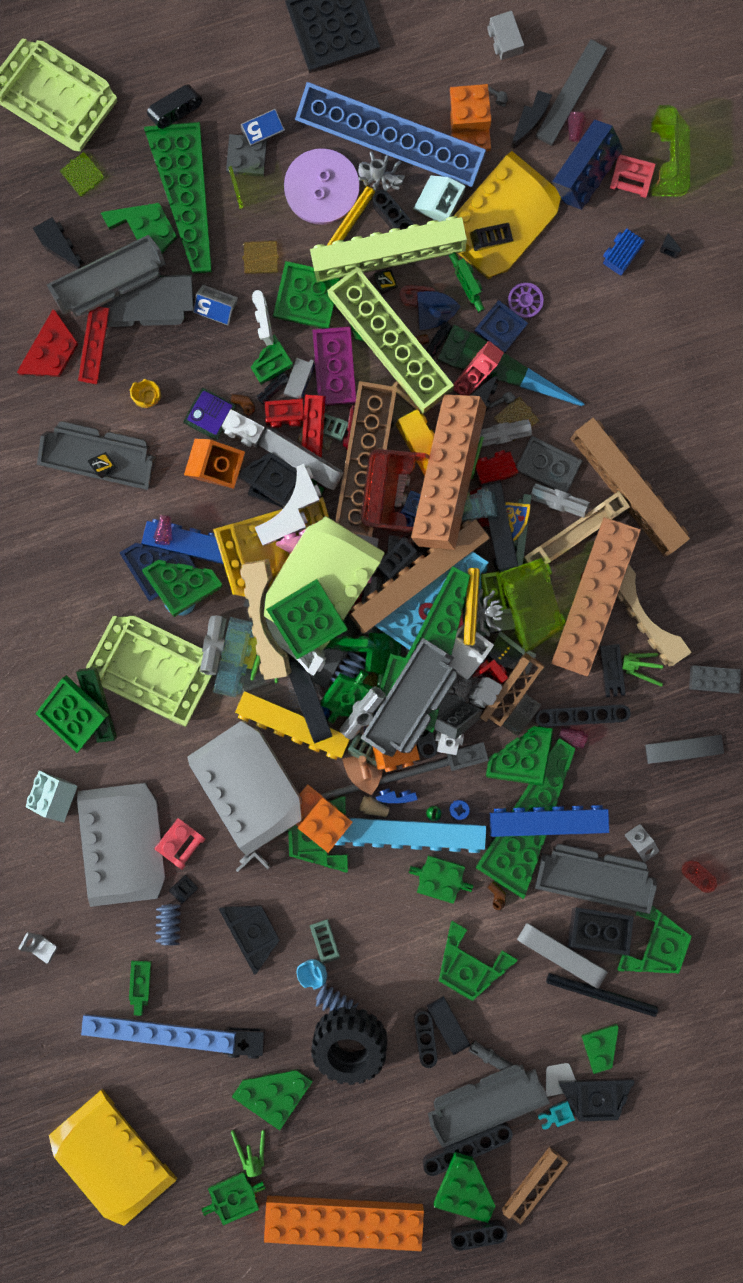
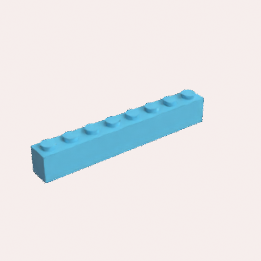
[335,818,486,853]

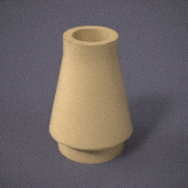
[359,796,389,818]

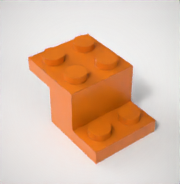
[450,84,491,151]
[296,784,353,853]

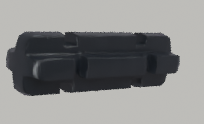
[426,321,452,357]
[257,373,289,404]

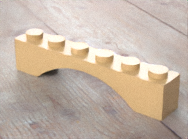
[523,491,630,574]
[240,559,291,680]
[617,564,692,666]

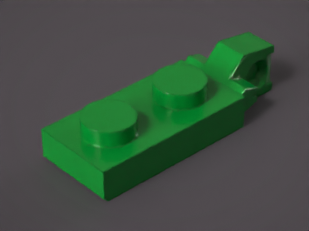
[325,636,377,652]
[129,960,152,1016]

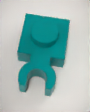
[538,1100,575,1129]

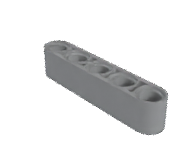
[258,427,344,490]
[517,923,608,989]

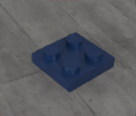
[475,300,528,353]

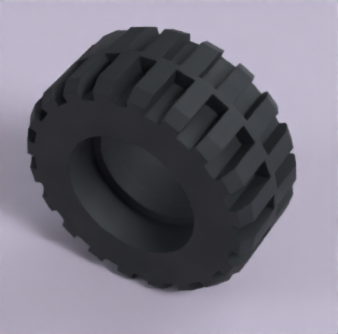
[311,1007,388,1085]

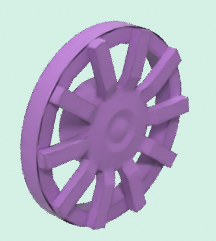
[508,282,544,318]

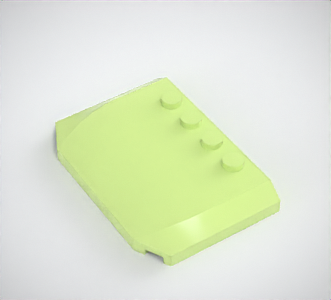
[0,39,117,152]
[264,516,384,651]
[86,616,212,727]

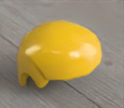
[130,379,161,408]

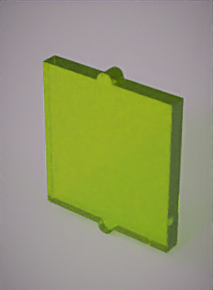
[60,152,105,197]
[228,166,243,209]

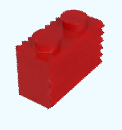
[475,450,518,488]

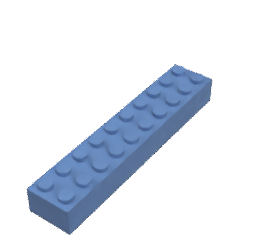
[295,82,487,187]

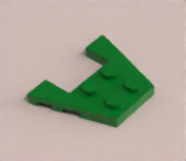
[101,203,177,254]
[288,796,348,873]
[617,906,692,973]
[438,920,517,1001]

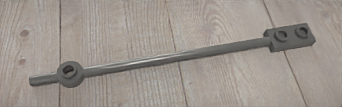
[320,742,489,800]

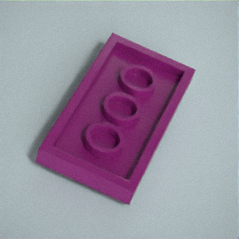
[312,327,356,406]

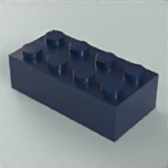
[552,119,623,210]

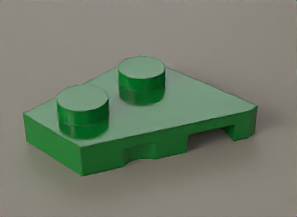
[251,334,293,385]
[581,1024,618,1074]

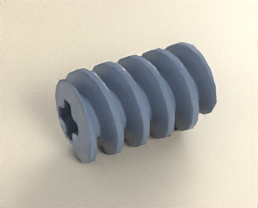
[331,652,366,682]
[156,904,181,945]
[315,983,358,1012]

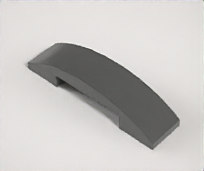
[311,614,357,689]
[645,734,724,764]

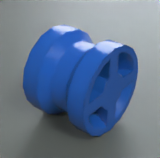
[450,800,469,820]

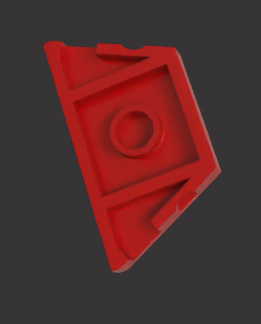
[17,310,78,377]

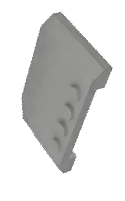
[187,721,304,856]
[77,783,166,907]

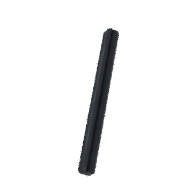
[546,973,658,1017]

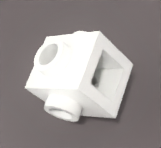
[435,730,464,755]

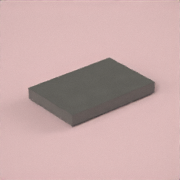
[516,436,583,492]

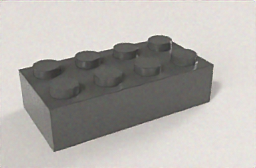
[689,665,741,694]
[435,700,482,739]

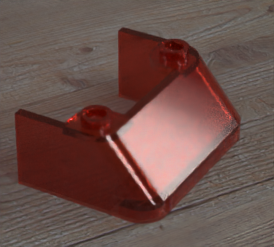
[361,449,430,534]

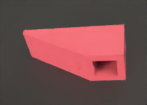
[453,341,504,396]

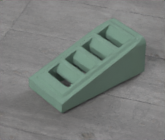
[323,414,348,442]
[348,734,383,770]
[309,919,341,964]

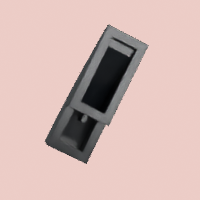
[511,90,552,148]

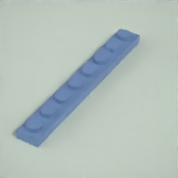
[81,1014,236,1054]

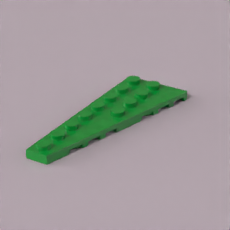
[144,122,212,274]
[386,566,470,733]
[475,738,575,899]

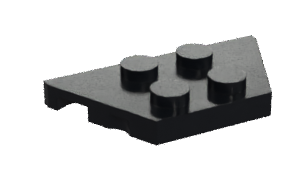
[237,452,297,507]
[219,905,280,975]
[558,1078,634,1122]

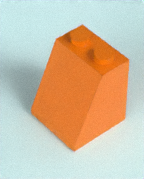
[184,439,245,489]

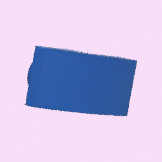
[395,490,421,533]
[376,788,417,803]

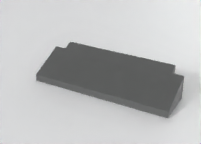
[47,235,166,317]
[85,275,194,327]
[37,421,157,490]
[361,638,458,757]
[535,844,657,914]
[428,1065,550,1148]

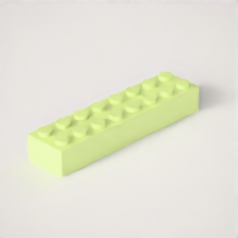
[310,216,467,282]
[327,267,454,414]

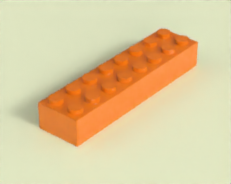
[264,1195,424,1251]

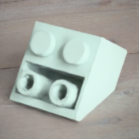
[413,175,465,222]
[26,771,77,822]

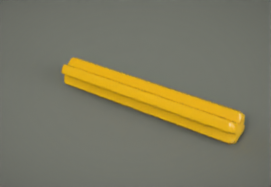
[327,186,375,245]
[464,568,480,645]

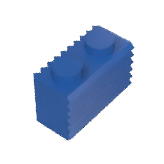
[603,228,645,276]

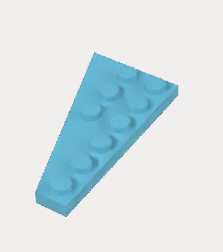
[375,551,489,650]

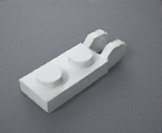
[252,290,274,346]

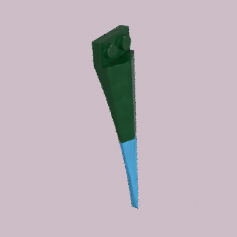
[437,325,584,406]

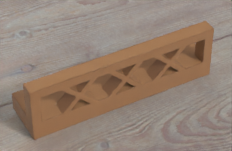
[480,652,545,727]
[502,1146,569,1225]

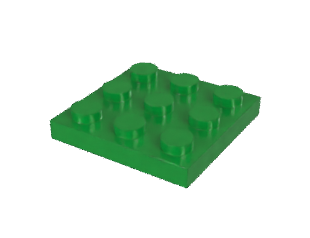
[273,261,340,329]
[266,578,348,659]
[35,675,109,753]

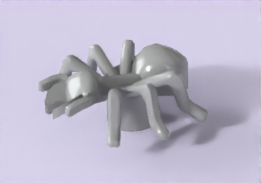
[358,151,404,191]
[462,589,505,636]

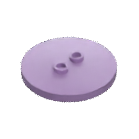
[284,149,359,225]

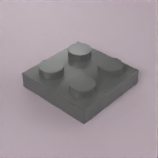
[226,134,267,177]

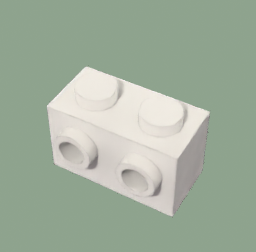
[222,410,265,448]

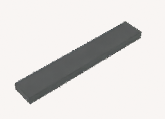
[536,39,607,146]

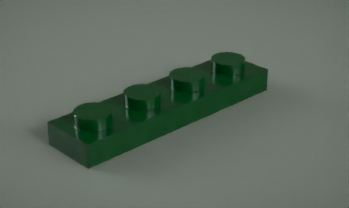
[76,667,117,743]

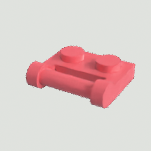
[609,155,655,198]
[154,818,206,870]

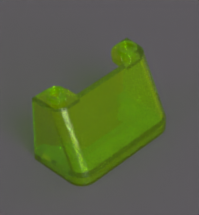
[651,105,690,196]
[498,558,566,652]

